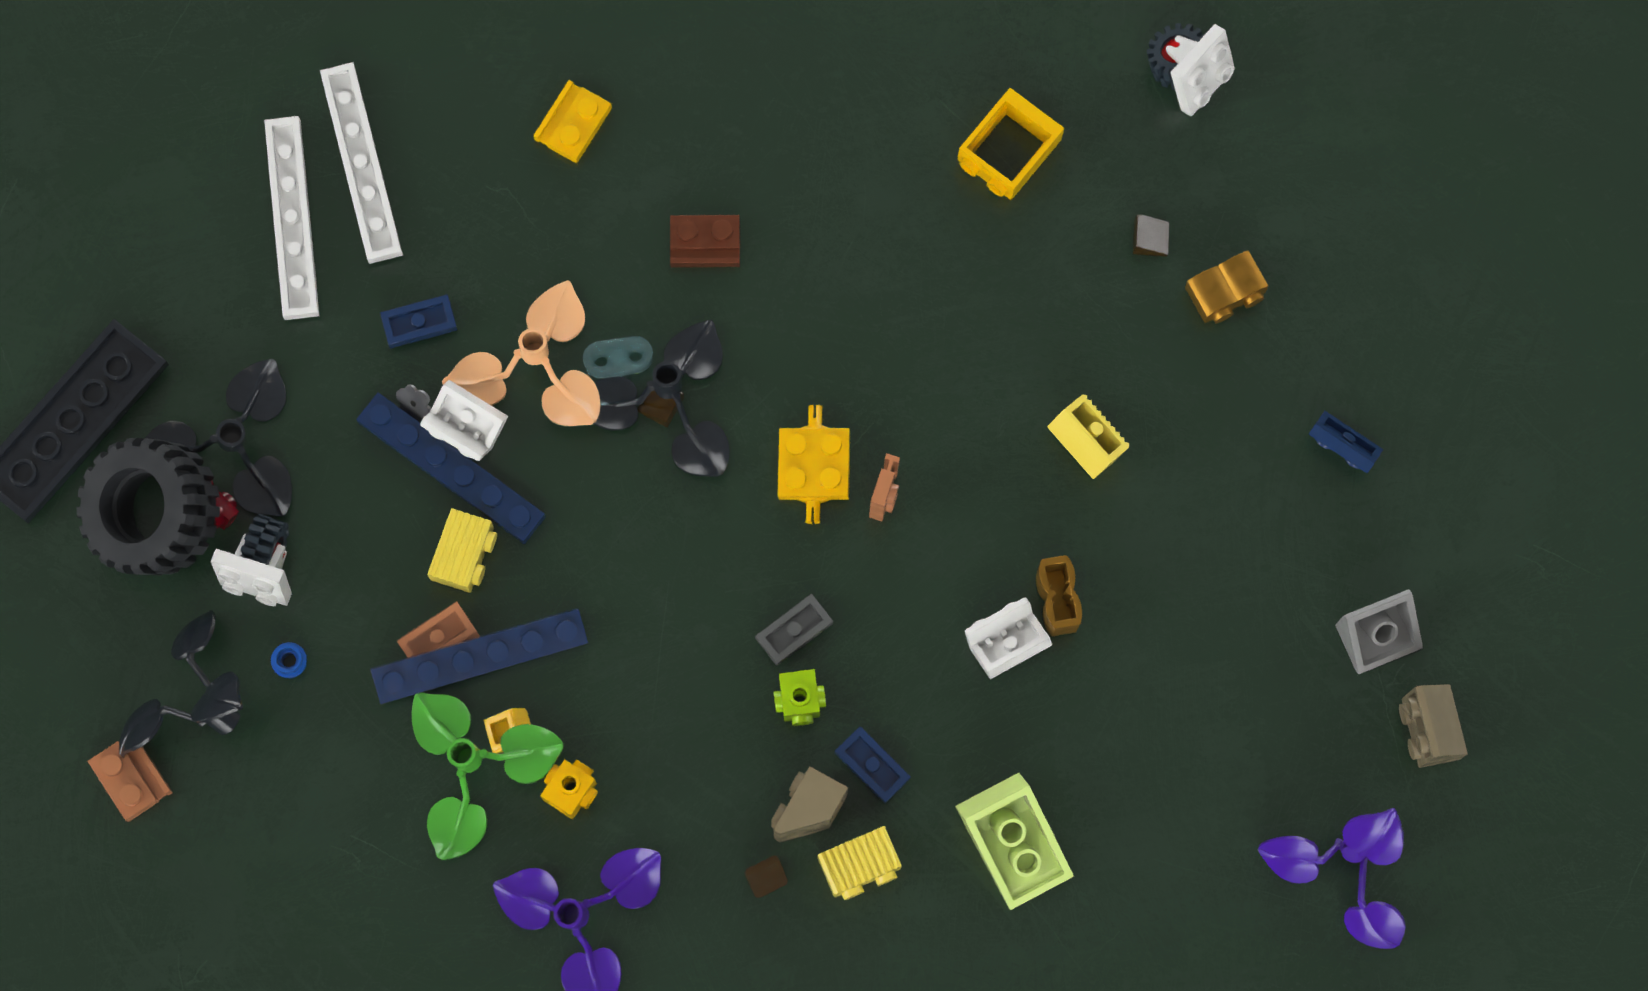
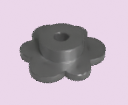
[396,384,431,422]

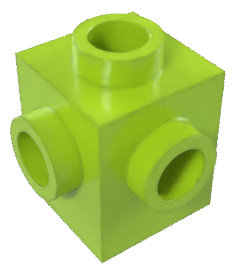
[774,669,826,726]

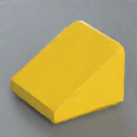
[484,708,531,753]

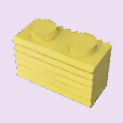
[1047,394,1129,479]
[427,508,497,593]
[817,826,902,900]

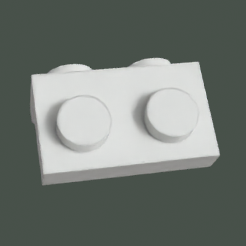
[420,380,508,461]
[965,597,1052,679]

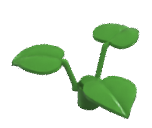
[412,692,564,860]

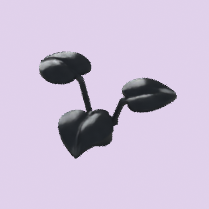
[593,320,730,477]
[145,359,292,517]
[119,610,243,758]

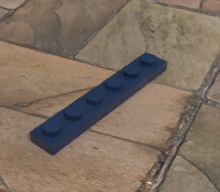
[356,393,546,544]
[370,608,588,704]

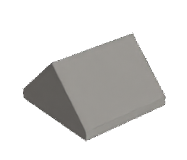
[1335,589,1423,674]

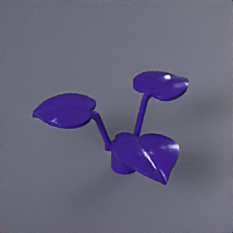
[1258,808,1406,949]
[493,848,661,991]

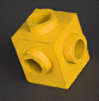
[540,759,598,820]

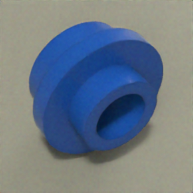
[271,642,307,678]

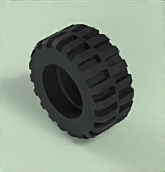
[77,438,220,576]

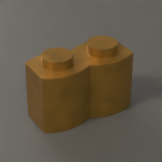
[1185,250,1268,324]
[1036,555,1082,636]

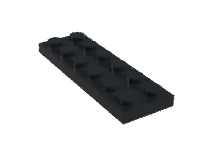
[0,319,169,524]

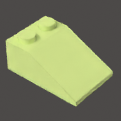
[955,773,1074,910]

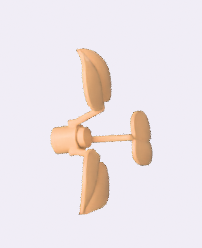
[442,280,601,426]

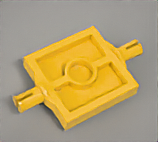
[778,405,850,524]

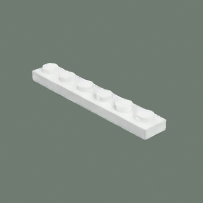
[320,62,403,264]
[264,116,320,320]

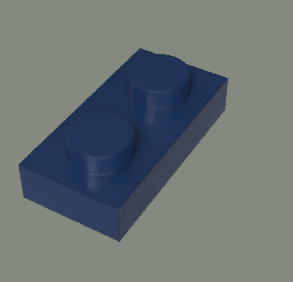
[380,294,458,349]
[1309,411,1383,473]
[834,726,911,804]

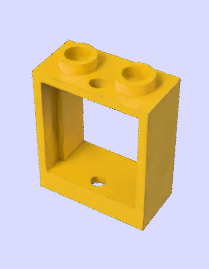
[957,88,1064,200]

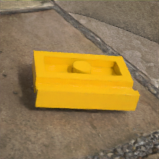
[533,80,612,164]

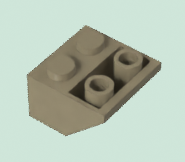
[1399,684,1468,768]
[771,766,848,842]

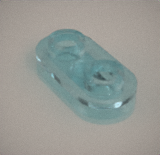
[583,336,653,379]

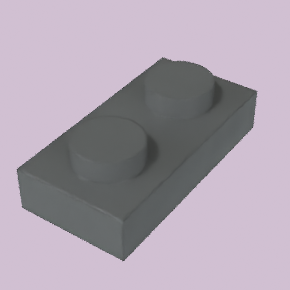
[755,594,833,666]

